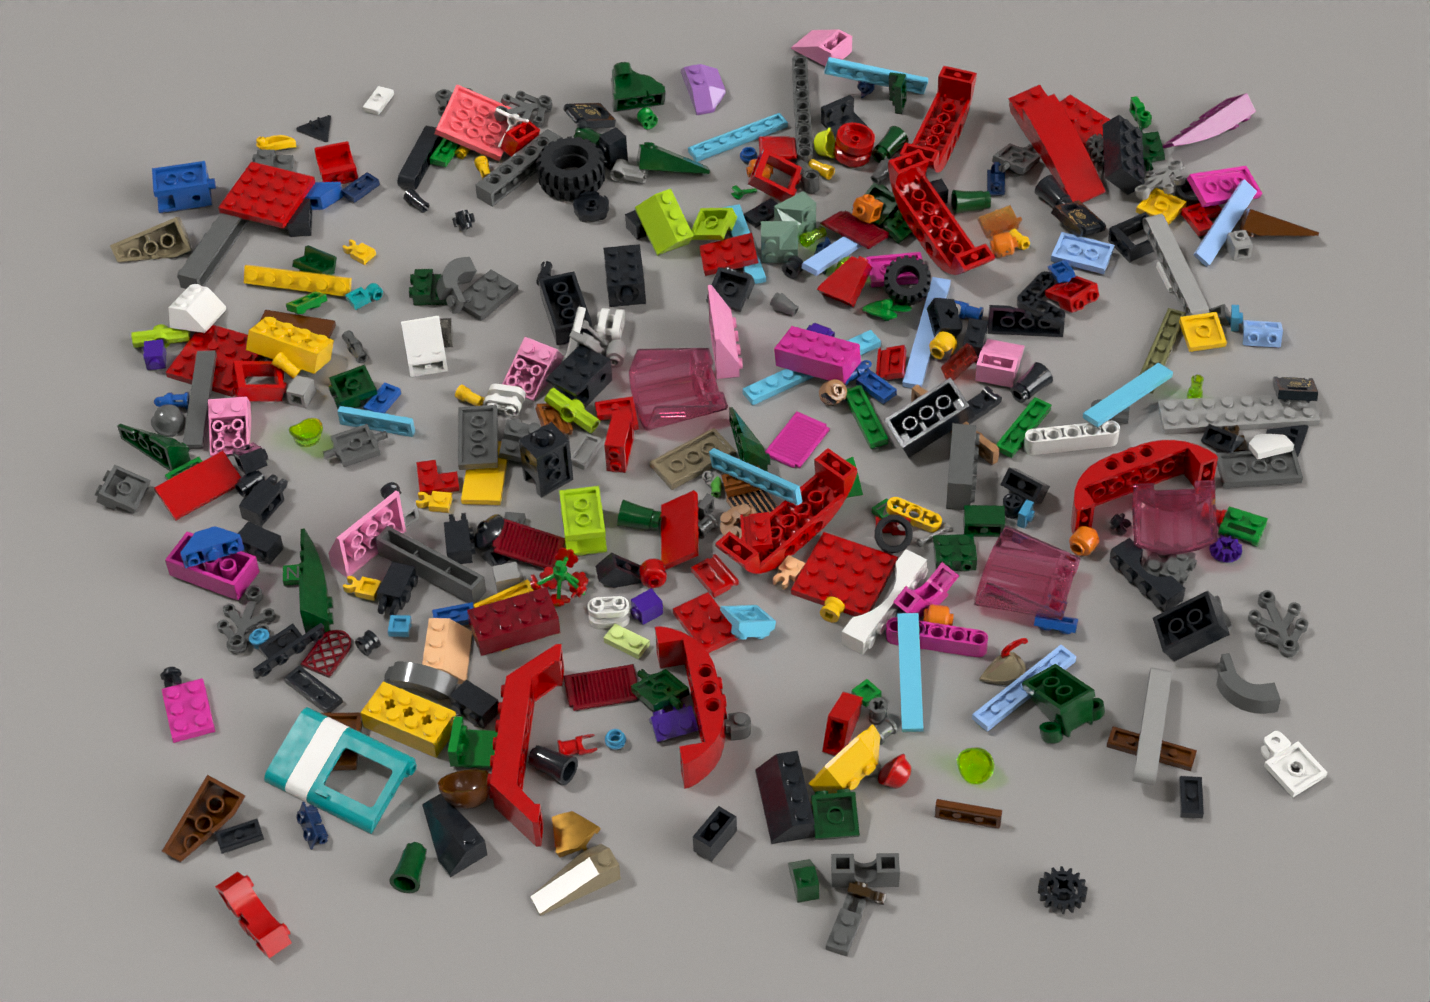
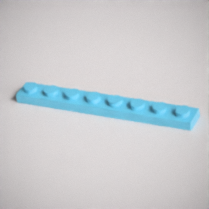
[743,330,881,405]

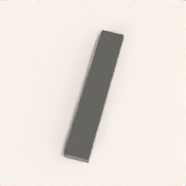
[183,351,217,449]

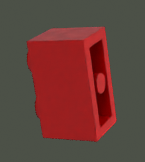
[500,121,540,157]

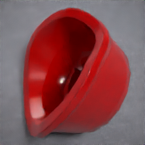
[878,753,912,789]

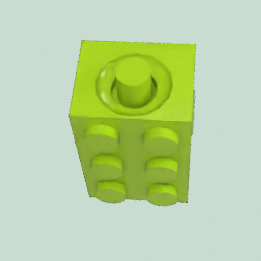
[559,486,607,556]

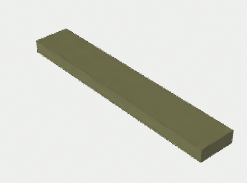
[1139,308,1186,394]

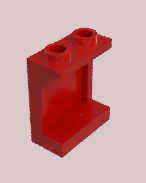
[314,141,358,184]

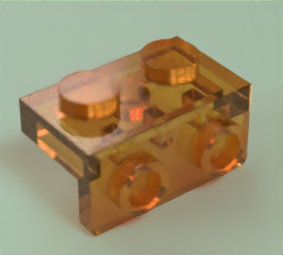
[977,205,1022,238]

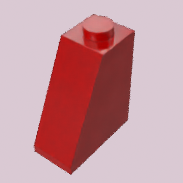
[817,256,873,307]
[822,692,863,756]

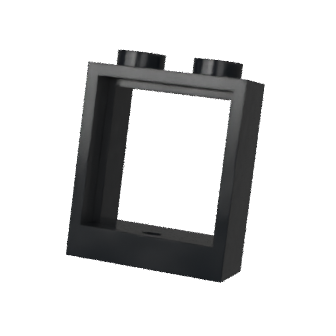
[1108,212,1154,263]

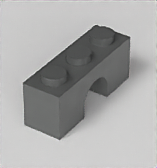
[831,853,900,888]

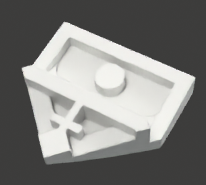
[1248,434,1294,460]

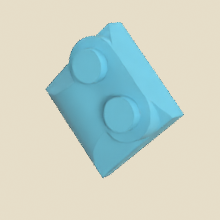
[720,605,776,640]

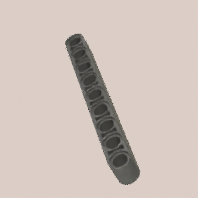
[792,55,813,163]

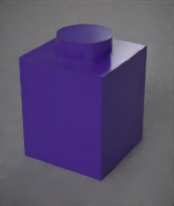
[143,339,167,370]
[630,588,663,625]

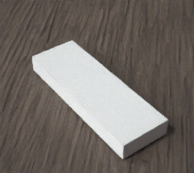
[565,306,586,359]

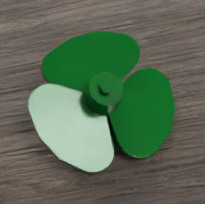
[863,299,912,321]

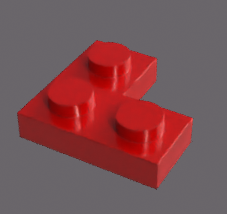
[1181,203,1222,237]
[595,396,639,430]
[416,460,460,495]

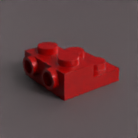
[1045,276,1100,313]

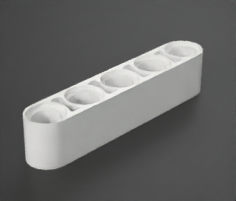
[1024,421,1120,455]

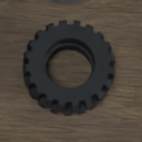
[537,136,605,201]

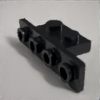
[253,623,325,679]

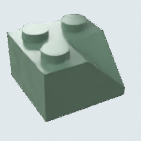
[774,191,816,239]
[761,221,798,263]

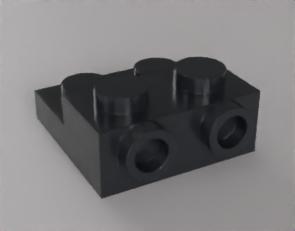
[706,267,755,312]

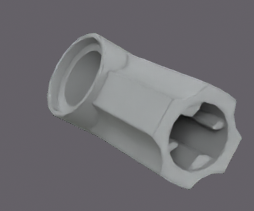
[610,159,648,183]

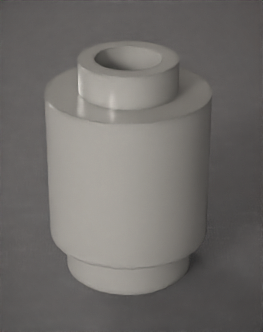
[606,340,626,367]

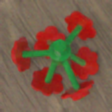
[530,547,589,607]

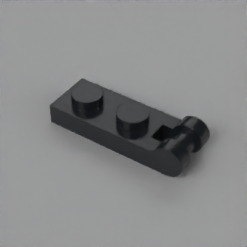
[966,386,1002,425]

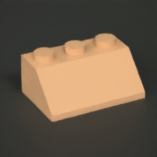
[422,618,473,684]

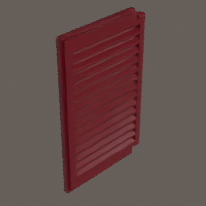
[820,210,889,249]
[492,519,565,569]
[563,664,637,711]

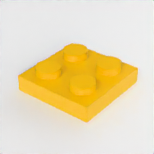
[1136,188,1186,225]
[1179,312,1227,352]

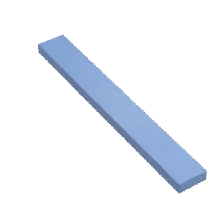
[902,277,951,388]

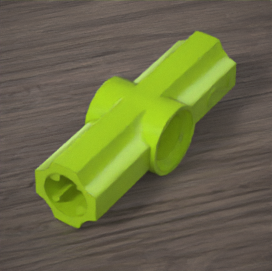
[131,324,191,348]
[544,388,600,434]

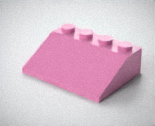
[708,285,743,379]
[328,491,406,578]

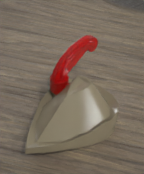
[979,638,1028,685]

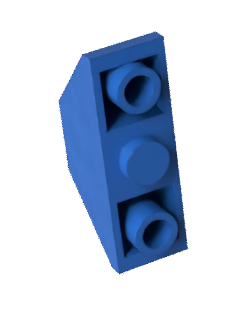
[304,182,343,210]
[180,526,244,568]

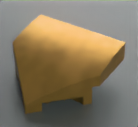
[552,811,601,858]

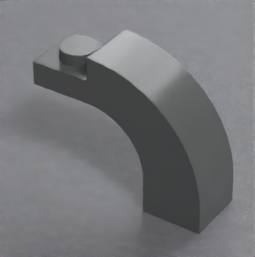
[437,257,477,314]
[1216,653,1281,714]
[384,661,458,700]

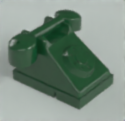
[611,62,666,112]
[1021,664,1105,744]

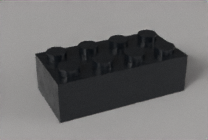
[1102,115,1145,195]
[538,271,593,345]
[884,377,975,458]

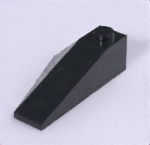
[988,305,1065,337]

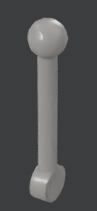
[582,320,609,347]
[917,523,951,546]

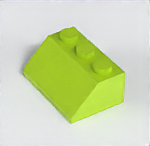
[635,188,693,256]

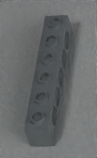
[475,129,563,207]

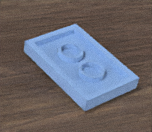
[1051,232,1115,274]

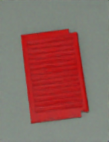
[759,136,797,159]

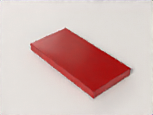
[154,451,241,521]
[661,490,699,570]

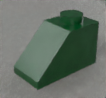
[788,859,819,903]

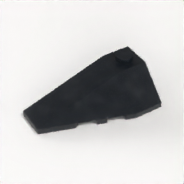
[422,794,488,878]

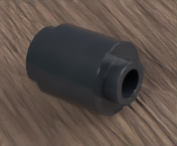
[235,470,265,497]

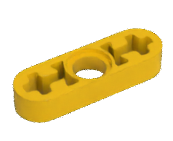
[886,497,942,533]

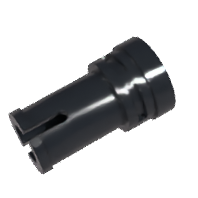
[403,189,430,213]
[536,261,553,286]

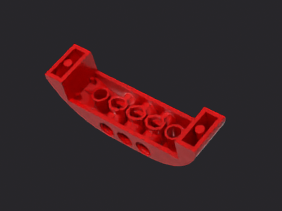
[900,65,977,173]
[888,149,995,275]
[1071,440,1218,534]
[715,448,858,574]
[655,626,727,789]

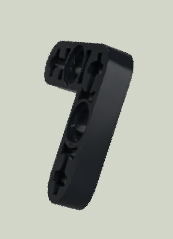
[1017,271,1065,321]

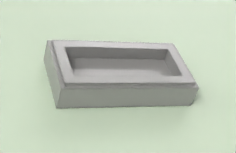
[571,433,604,470]

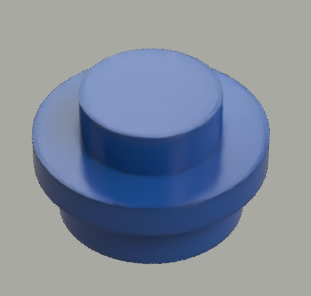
[740,147,758,163]

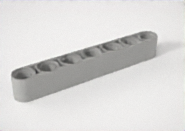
[1143,214,1209,316]
[1133,668,1172,785]

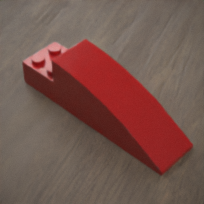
[1008,84,1105,203]

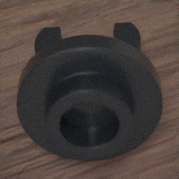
[1109,513,1132,535]
[160,667,182,688]

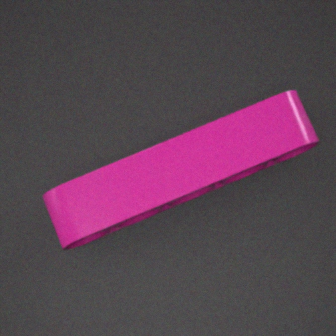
[886,617,988,657]

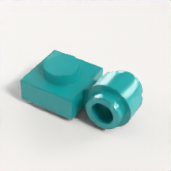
[345,283,383,310]

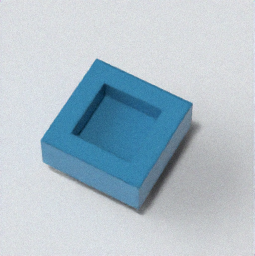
[1231,305,1243,331]
[1017,499,1035,529]
[388,615,412,637]

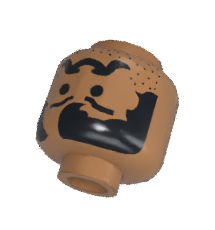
[819,379,847,406]

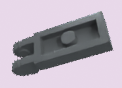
[826,894,866,957]

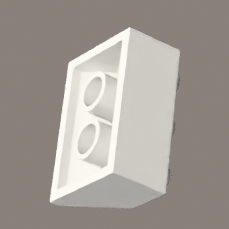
[168,284,226,333]

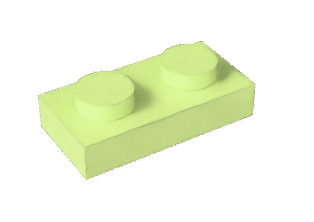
[603,624,650,660]

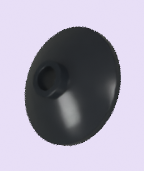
[473,514,504,549]

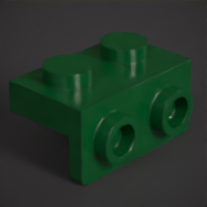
[292,245,337,275]

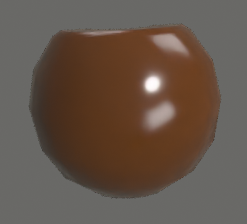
[438,770,490,809]

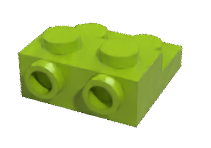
[691,207,737,240]

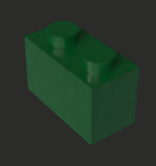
[963,505,1005,537]

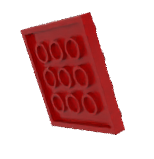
[1060,94,1110,155]
[218,162,315,229]
[166,325,262,397]
[791,532,898,617]

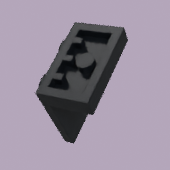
[821,95,868,138]

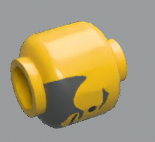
[929,332,957,360]

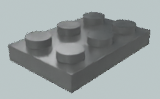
[462,269,519,321]

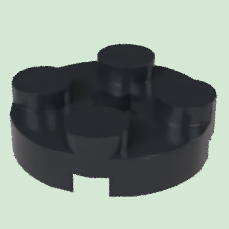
[573,191,609,222]

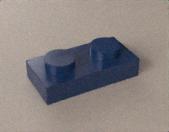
[341,172,380,203]

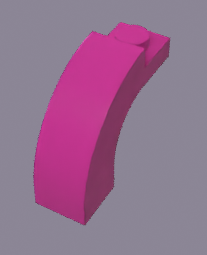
[893,563,959,617]

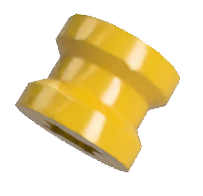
[820,597,845,623]

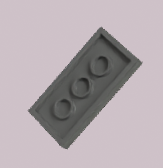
[458,405,498,470]
[1216,448,1303,488]

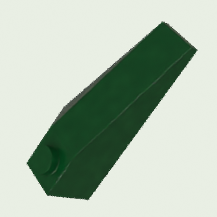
[636,142,710,174]
[729,407,771,472]
[117,424,191,471]

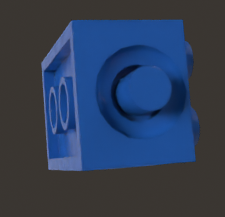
[152,161,216,213]

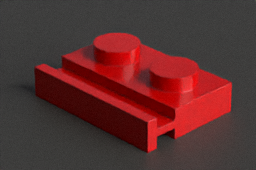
[876,345,907,380]
[740,512,773,551]
[691,554,739,598]

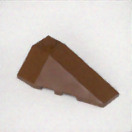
[1240,209,1320,238]
[162,775,246,862]

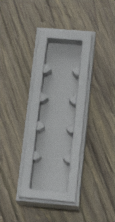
[569,330,607,357]

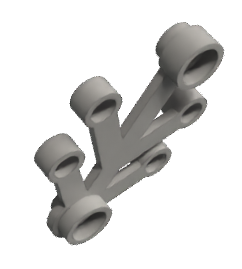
[1135,160,1185,200]

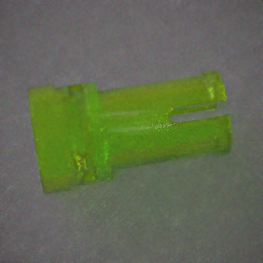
[799,226,827,248]
[1187,374,1204,399]

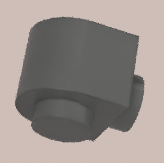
[725,712,751,741]

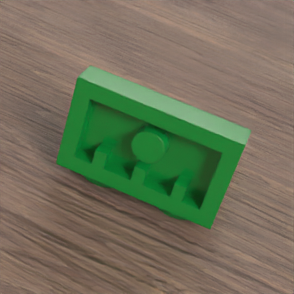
[448,716,498,769]

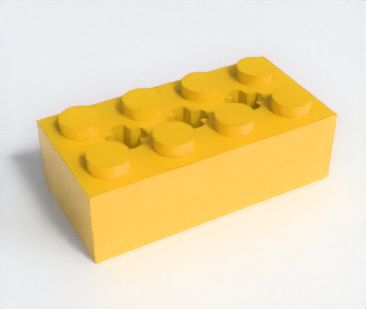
[246,317,334,374]
[360,681,456,758]

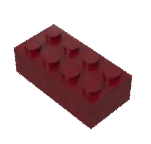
[467,587,561,656]

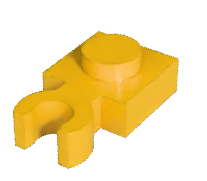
[342,239,376,265]
[416,491,453,513]
[343,576,381,601]

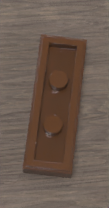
[935,799,1002,829]

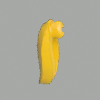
[256,135,297,151]

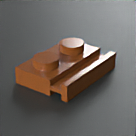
[535,403,573,436]
[721,466,761,498]

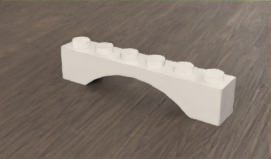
[842,549,928,655]

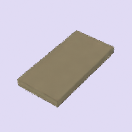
[650,428,736,490]

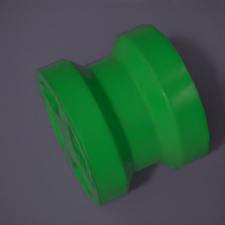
[637,107,658,129]

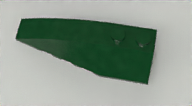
[299,528,334,634]

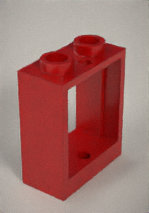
[748,148,802,202]
[231,361,287,401]
[604,410,634,473]

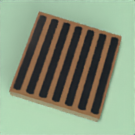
[726,489,777,513]

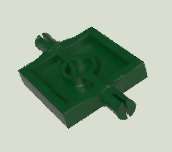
[1136,126,1165,172]
[631,669,690,712]

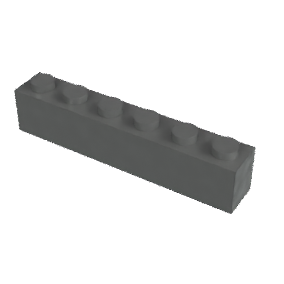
[177,213,250,289]
[375,526,486,604]

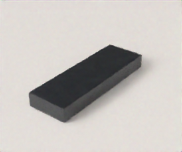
[284,665,343,713]

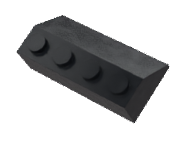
[755,750,815,844]

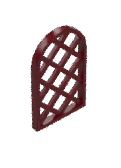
[301,630,352,678]

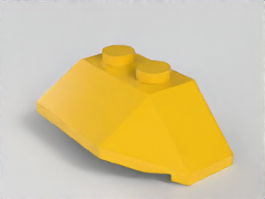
[808,724,880,794]

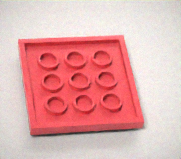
[434,85,520,161]

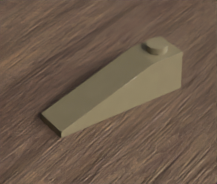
[110,217,192,262]
[530,844,621,916]

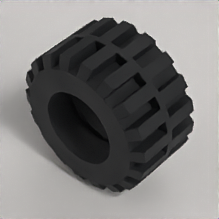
[884,255,931,306]

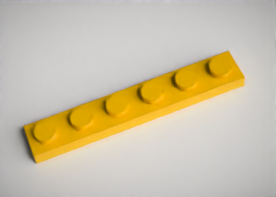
[243,265,352,296]

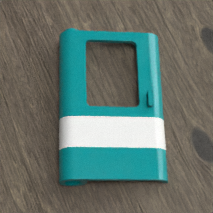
[264,707,417,834]

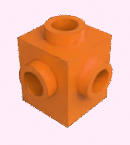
[852,194,883,223]

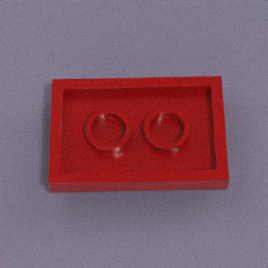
[699,233,759,276]
[673,592,738,653]

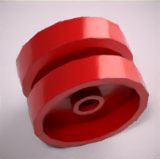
[833,123,875,167]

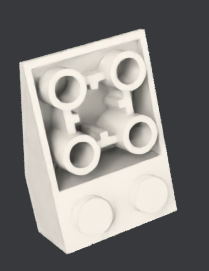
[401,316,448,377]

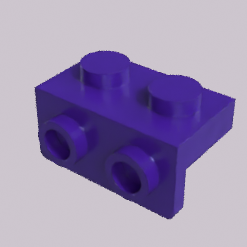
[649,704,698,742]

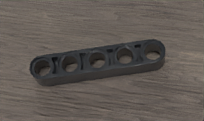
[397,126,444,190]

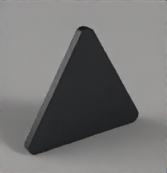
[296,115,331,142]
[1266,425,1309,457]

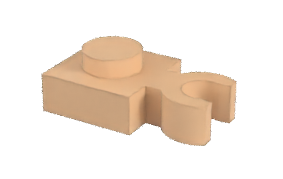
[773,555,806,590]

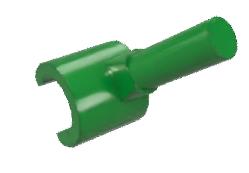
[731,185,757,199]

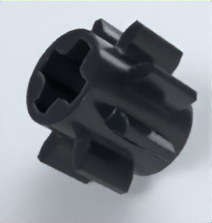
[452,210,475,231]

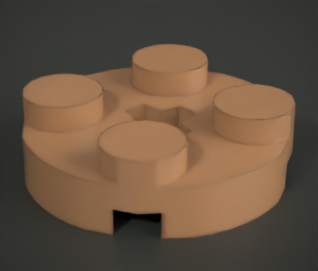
[720,504,756,538]

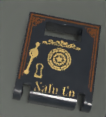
[563,103,616,129]
[1051,200,1106,237]
[1273,376,1318,403]

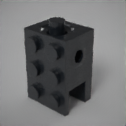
[603,244,646,307]
[546,344,612,408]
[519,422,574,498]

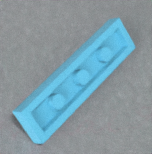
[337,406,415,437]

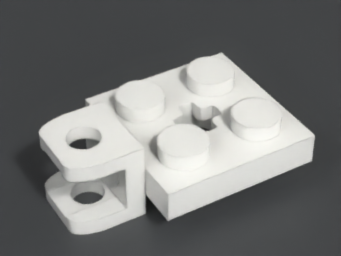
[1260,731,1328,797]

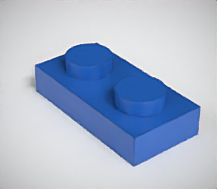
[1047,260,1076,283]
[856,370,897,405]
[363,382,401,414]
[432,602,474,626]
[1034,611,1078,634]

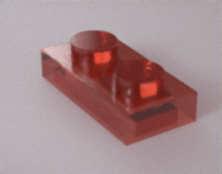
[940,343,978,381]

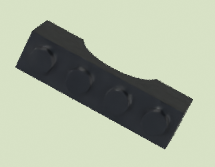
[1109,538,1186,612]

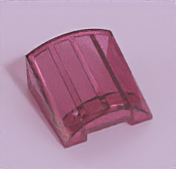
[629,348,728,431]
[1132,480,1217,554]
[974,526,1081,620]

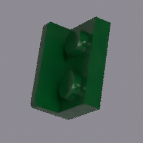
[889,72,907,114]
[882,210,912,244]

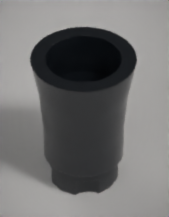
[1035,175,1073,207]
[1010,362,1053,403]
[528,745,578,785]

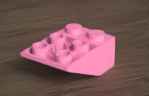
[791,29,852,66]
[502,337,564,401]
[975,339,1025,388]
[208,397,251,456]

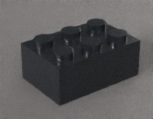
[1153,591,1230,662]

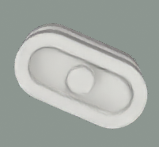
[594,308,625,341]
[483,384,526,416]
[587,596,630,629]

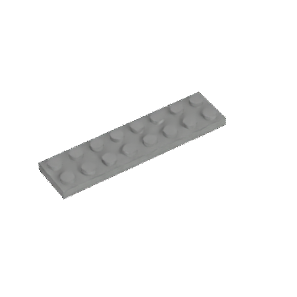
[1157,394,1320,434]

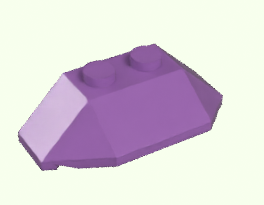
[681,64,726,115]

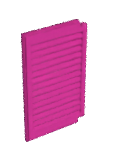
[765,411,830,468]

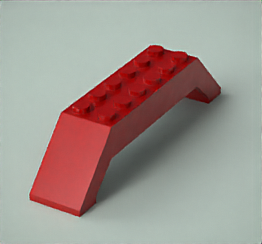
[487,644,565,847]

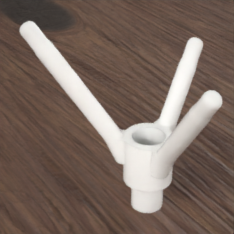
[496,108,529,148]

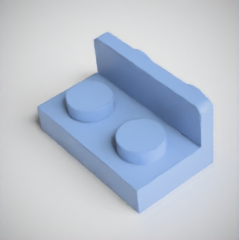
[1242,320,1283,348]

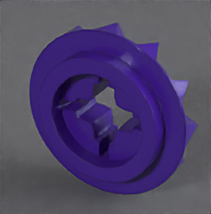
[1209,535,1242,563]

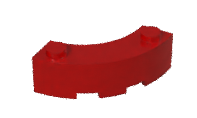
[215,871,292,958]

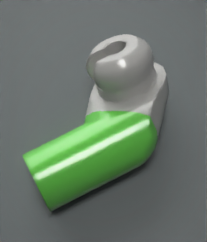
[702,471,722,498]

